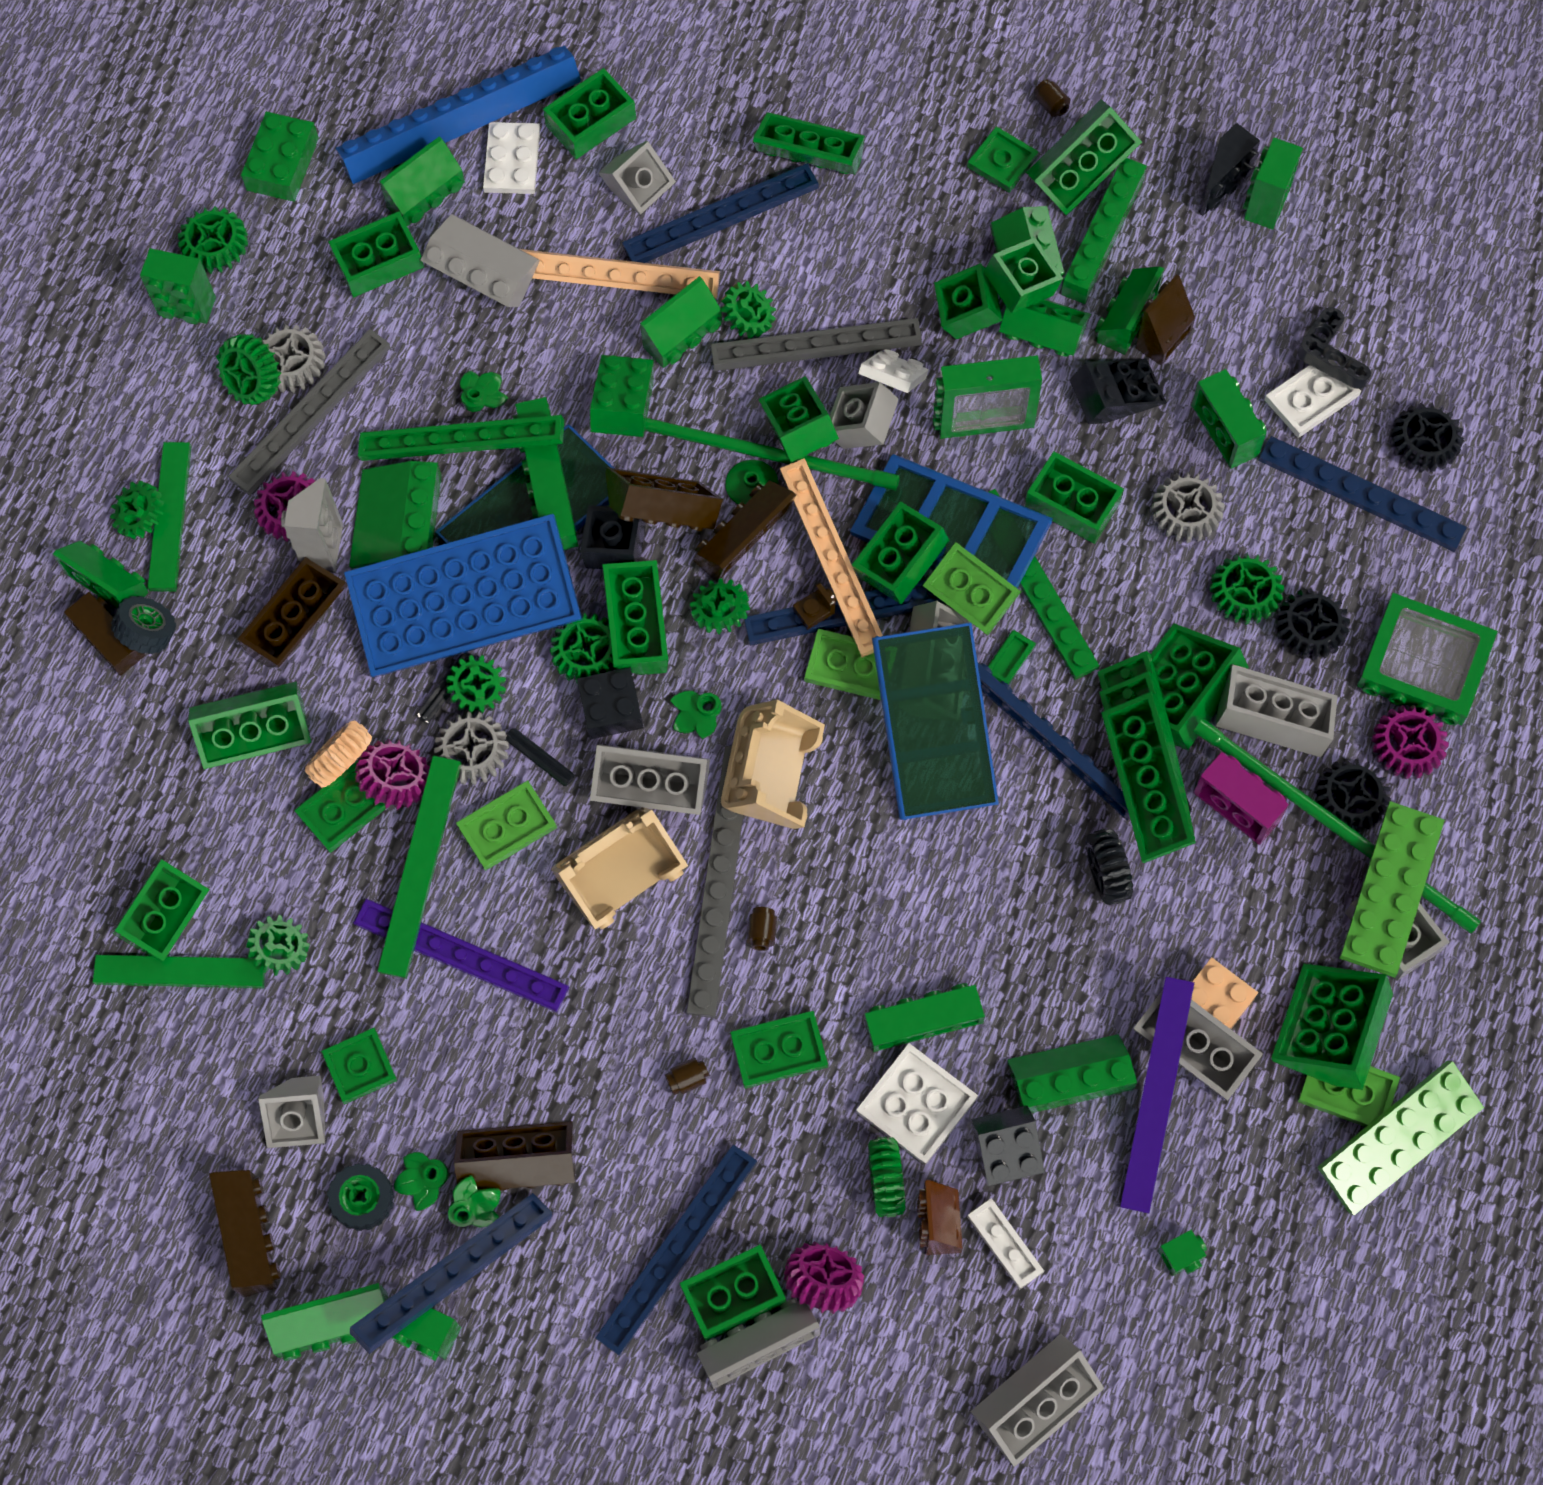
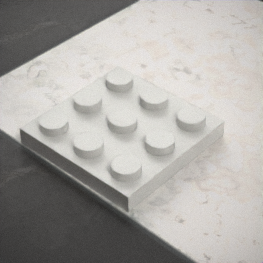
[856,1043,978,1165]

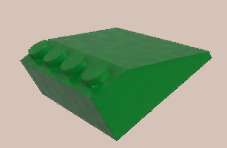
[349,461,442,568]
[1151,623,1249,750]
[1271,964,1393,1090]

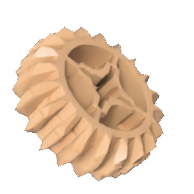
[305,720,372,788]

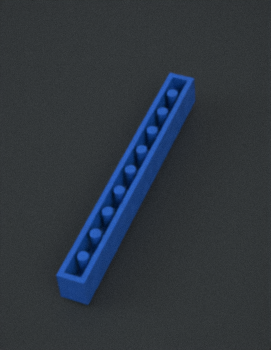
[336,45,582,184]

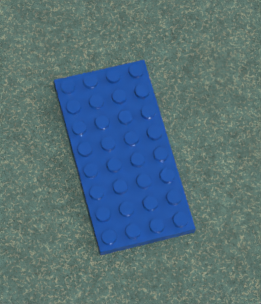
[344,514,582,678]

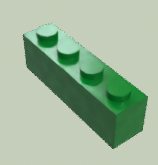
[864,983,985,1052]

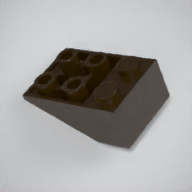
[1136,274,1195,366]

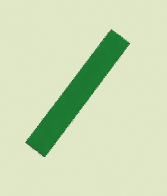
[148,442,192,592]
[93,955,265,989]

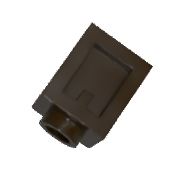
[793,583,836,630]

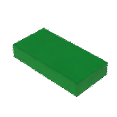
[988,630,1036,685]

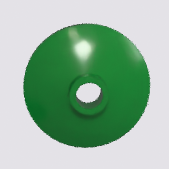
[725,460,779,505]

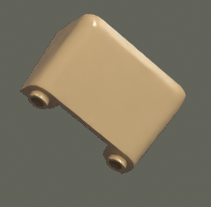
[721,699,825,829]
[551,807,688,930]

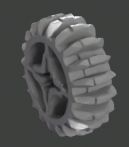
[262,324,326,393]
[1151,471,1225,544]
[434,711,509,785]

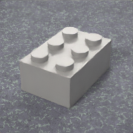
[1345,899,1449,981]

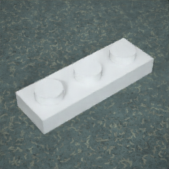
[967,1198,1044,1290]

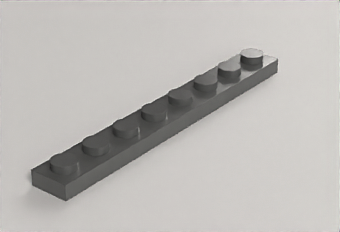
[711,318,922,371]
[228,329,391,496]

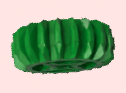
[178,206,248,274]
[216,333,282,405]
[1209,552,1284,625]
[550,613,618,684]
[868,1137,906,1218]

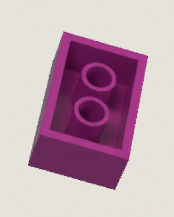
[1194,752,1289,845]

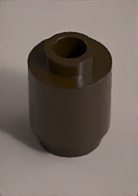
[1034,79,1071,117]
[747,907,777,951]
[664,1057,710,1095]

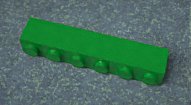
[1061,158,1147,304]
[513,397,579,550]

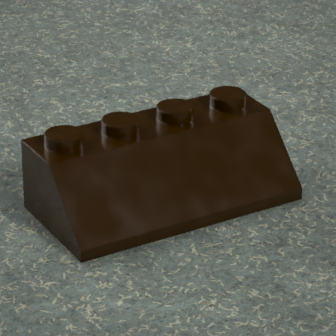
[605,467,723,531]
[694,480,796,582]
[237,557,348,668]
[454,1121,576,1191]
[209,1170,281,1297]

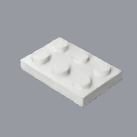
[483,122,540,194]
[858,349,929,393]
[1264,356,1361,438]

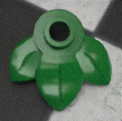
[460,371,508,412]
[671,691,722,739]
[394,1152,449,1211]
[448,1175,501,1228]

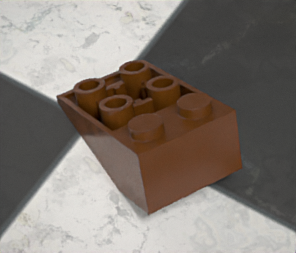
[917,1180,963,1255]

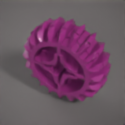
[254,471,315,542]
[1372,705,1449,779]
[355,738,430,810]
[784,1241,864,1314]

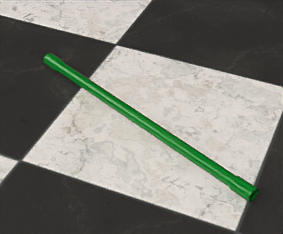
[645,418,900,491]
[1193,718,1481,934]

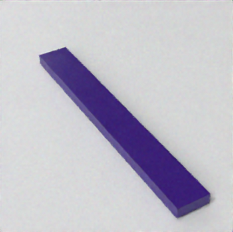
[353,899,570,1013]
[1120,977,1195,1214]

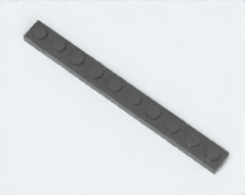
[687,746,744,1018]

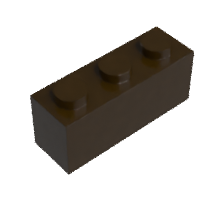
[64,592,146,676]

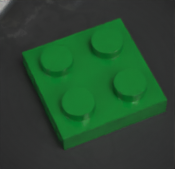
[967,126,1039,193]
[321,1027,398,1105]

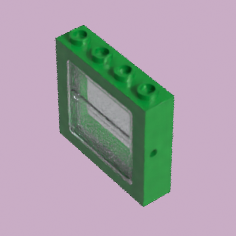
[932,355,1042,439]
[1357,593,1498,726]

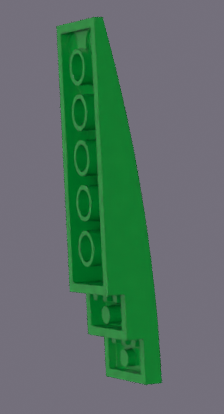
[1097,651,1196,863]

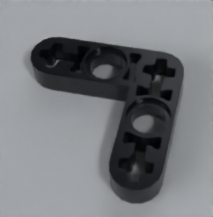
[1297,307,1371,389]

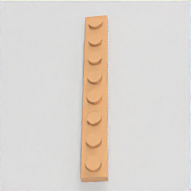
[520,249,720,299]
[780,458,887,658]

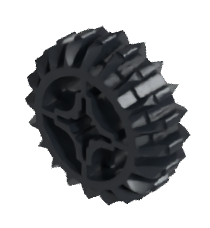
[1390,402,1464,473]
[1275,588,1350,661]
[1314,758,1391,833]
[1085,829,1133,905]

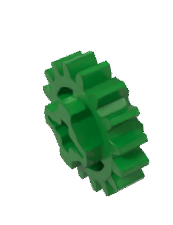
[721,281,776,338]
[110,481,164,539]
[690,578,750,634]
[446,655,506,714]
[246,915,310,976]

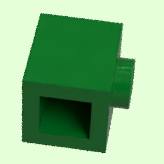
[1157,1229,1207,1277]

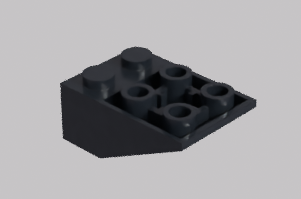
[1200,122,1260,216]
[1069,359,1167,424]

